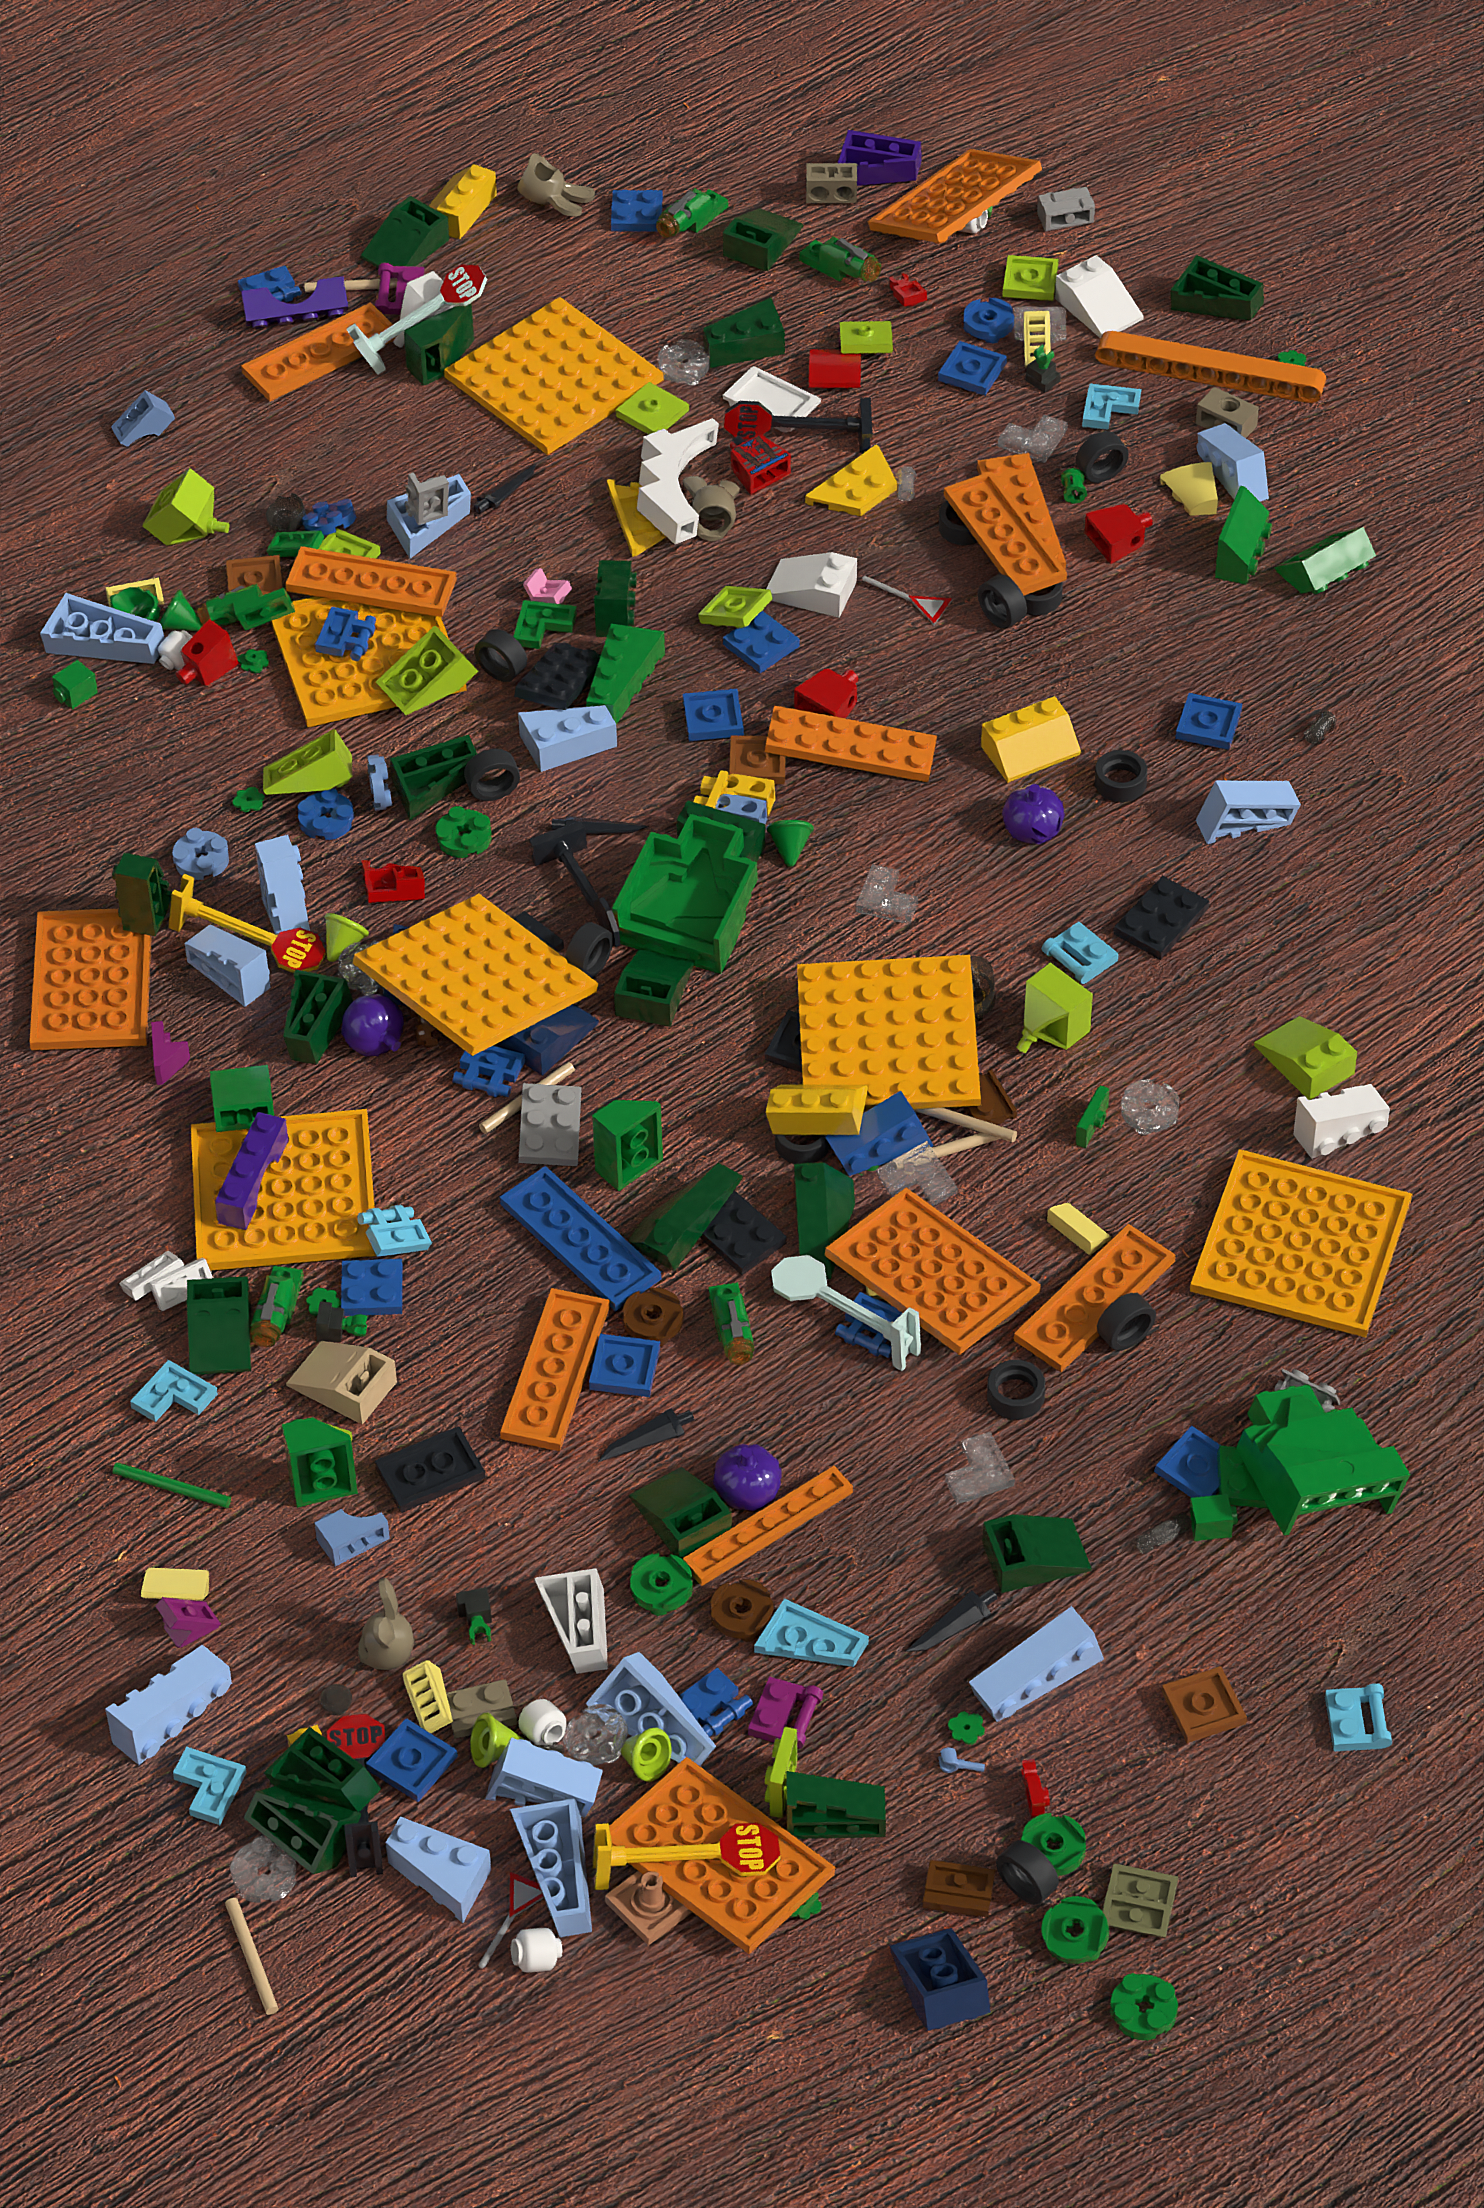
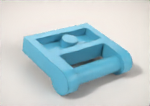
[1041,921,1118,984]
[1325,1683,1392,1751]

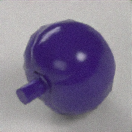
[1002,784,1065,844]
[341,994,404,1057]
[713,1444,782,1511]

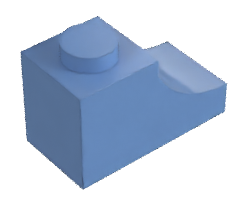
[111,390,175,447]
[315,1509,390,1567]

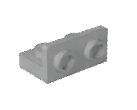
[405,472,449,525]

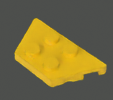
[805,445,897,517]
[607,479,666,557]

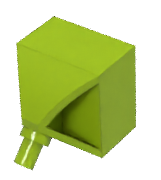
[142,468,229,546]
[1016,962,1093,1053]

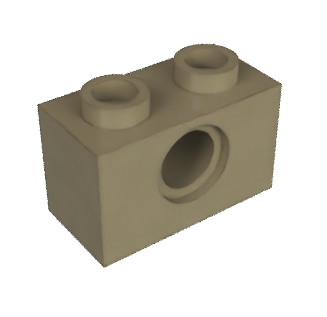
[1196,387,1259,438]

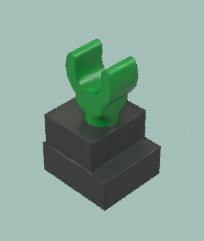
[1025,344,1061,393]
[316,1302,367,1343]
[456,1587,492,1645]

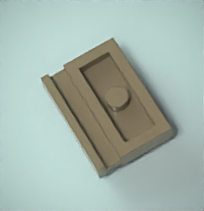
[446,1679,517,1739]

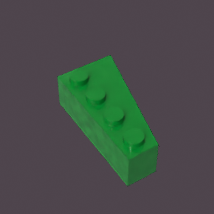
[586,624,665,725]

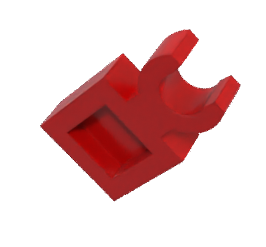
[889,273,927,307]
[1021,1759,1050,1820]

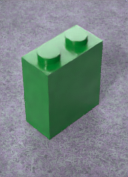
[210,1065,274,1132]

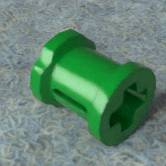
[1061,468,1087,504]

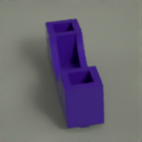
[241,276,348,329]
[215,1112,288,1230]

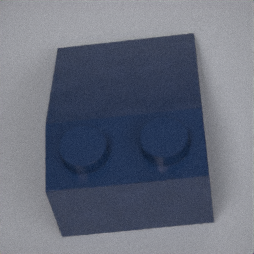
[498,1004,599,1076]
[889,1928,991,2031]

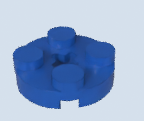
[963,298,1014,344]
[302,499,357,535]
[298,788,354,840]

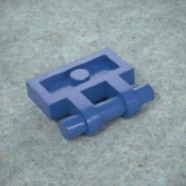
[238,266,301,303]
[315,607,376,661]
[453,1046,525,1097]
[835,1292,903,1359]
[679,1668,753,1737]

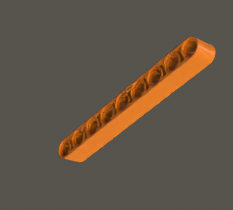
[1095,331,1326,403]

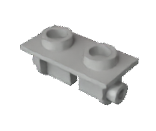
[1275,1368,1341,1413]

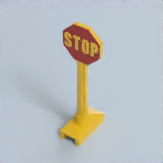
[169,874,326,973]
[592,1823,781,1890]

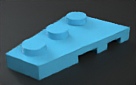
[754,1598,869,1667]

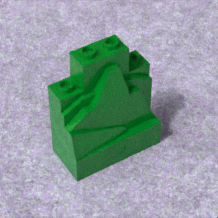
[612,814,758,974]
[1236,1384,1410,1536]

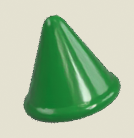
[159,590,204,632]
[766,820,814,867]

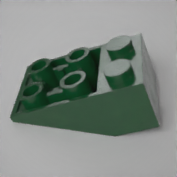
[361,196,449,268]
[723,208,804,272]
[404,302,474,386]
[614,949,695,1027]
[187,1276,251,1375]
[629,1467,732,1559]
[982,1514,1092,1593]

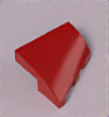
[361,860,425,903]

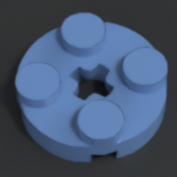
[367,754,392,811]
[172,828,229,880]

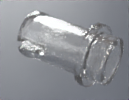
[896,466,917,501]

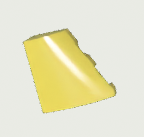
[1160,462,1218,516]

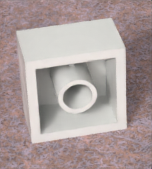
[393,271,455,348]

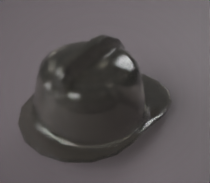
[970,956,996,1021]

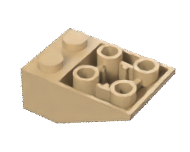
[286,1341,397,1424]

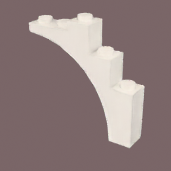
[637,418,719,544]

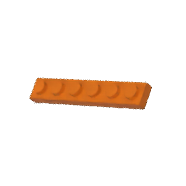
[683,1466,853,1586]

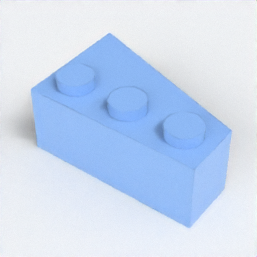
[1197,423,1269,502]
[387,474,471,559]
[518,706,617,772]
[1196,780,1301,844]
[255,835,310,935]
[185,924,270,1007]
[485,1738,603,1817]
[386,1817,491,1923]

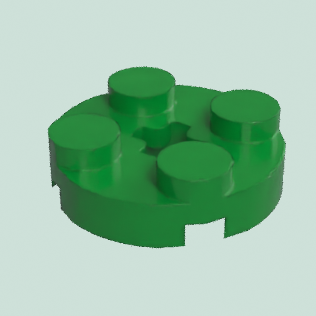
[435,806,492,858]
[630,1553,693,1616]
[1021,1813,1086,1877]
[1042,1896,1109,1964]
[1110,1973,1178,2040]

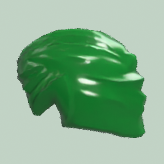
[110,587,161,622]

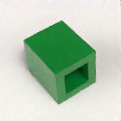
[52,660,98,709]
[1189,1494,1238,1541]

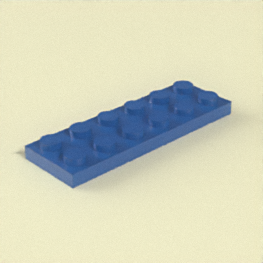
[500,1166,661,1312]

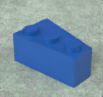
[825,1091,934,1176]

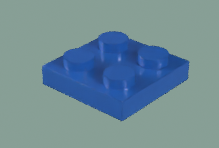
[611,190,663,232]
[938,341,1007,396]
[723,611,800,673]
[683,689,744,741]
[1176,693,1242,750]
[341,1259,403,1316]
[589,1334,660,1397]
[1154,1425,1220,1498]
[366,1718,458,1802]

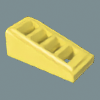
[1023,311,1051,367]
[402,1660,453,1733]

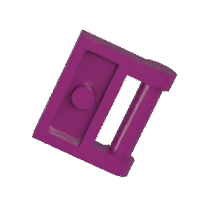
[375,263,425,315]
[748,1676,824,1749]

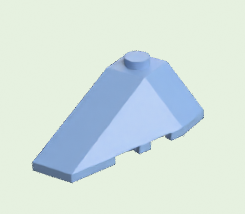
[586,1652,716,1766]

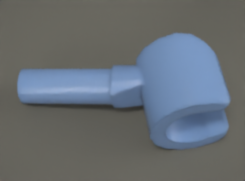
[938,1748,985,1773]

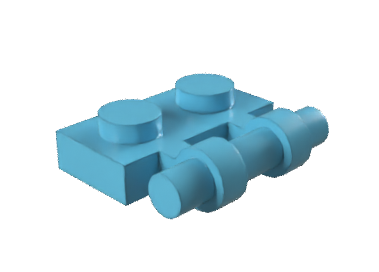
[357,1205,432,1257]

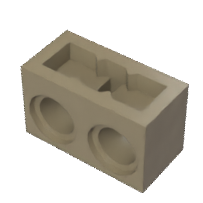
[806,163,857,203]

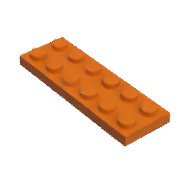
[241,302,397,401]
[977,453,1066,570]
[944,471,1067,596]
[286,546,457,617]
[765,705,937,782]
[1014,1223,1176,1372]
[500,1288,610,1451]

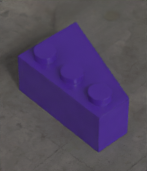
[838,130,922,185]

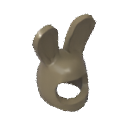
[517,153,595,217]
[683,476,740,541]
[358,1578,414,1670]

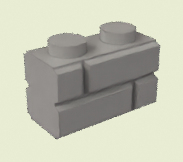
[1037,187,1095,232]

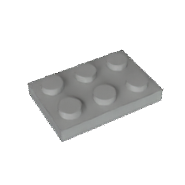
[518,1083,581,1166]

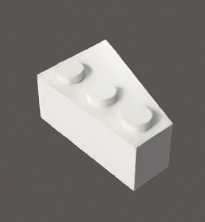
[1293,1084,1390,1159]
[534,1568,608,1674]

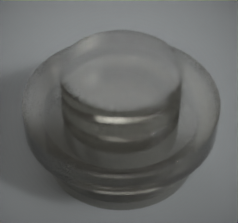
[320,1684,352,1716]

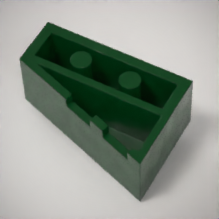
[703,297,785,368]
[786,1771,886,1839]

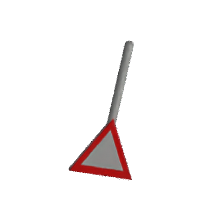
[862,576,953,625]
[479,1872,544,1969]

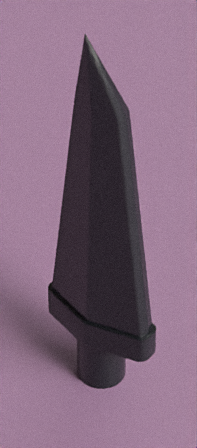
[474,462,537,514]
[552,816,649,834]
[597,1408,694,1463]
[905,1589,997,1652]

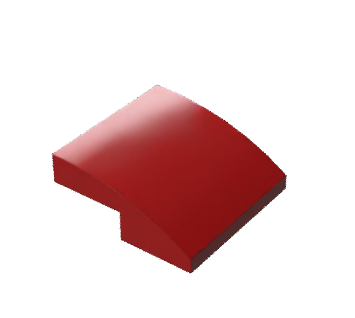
[809,349,861,388]

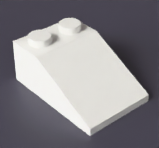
[1055,255,1143,338]
[766,552,857,618]

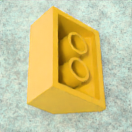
[429,164,497,239]
[981,696,1081,783]
[766,1085,868,1135]

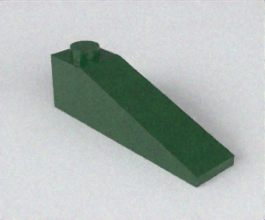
[628,1162,743,1271]
[794,1162,855,1279]

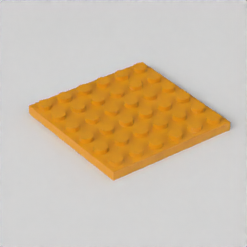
[444,297,664,455]
[270,596,467,727]
[353,894,598,1056]
[797,955,981,1112]
[191,1109,376,1271]
[1190,1149,1412,1338]

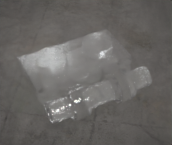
[1014,306,1066,343]

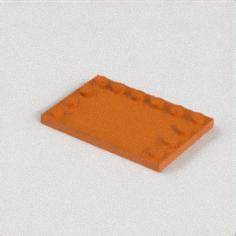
[868,149,1042,244]
[30,908,152,1050]
[825,1187,1041,1355]
[609,1757,835,1954]

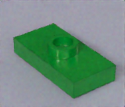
[266,530,325,557]
[1075,1085,1109,1149]

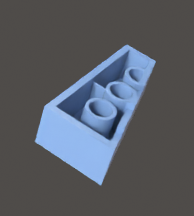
[40,593,165,664]
[969,1606,1104,1722]
[105,1645,232,1765]
[510,1798,592,1937]

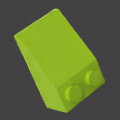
[376,626,478,715]
[263,728,352,795]
[1254,1016,1357,1100]

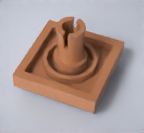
[605,1871,693,1946]

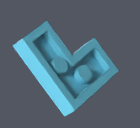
[1082,383,1141,429]
[130,1360,218,1422]
[173,1747,247,1825]

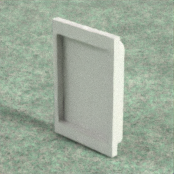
[723,366,821,432]

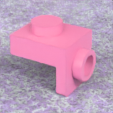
[523,568,572,604]

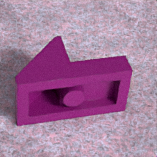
[151,1021,190,1085]
[156,1597,221,1648]

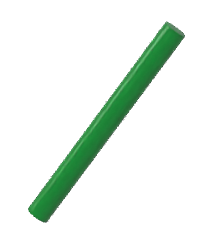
[113,1462,231,1509]

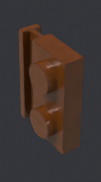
[963,1069,1017,1125]
[923,1860,995,1918]

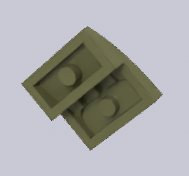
[1103,1863,1178,1939]

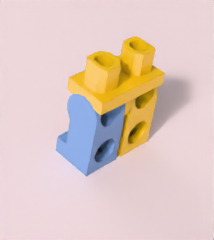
[693,770,775,824]

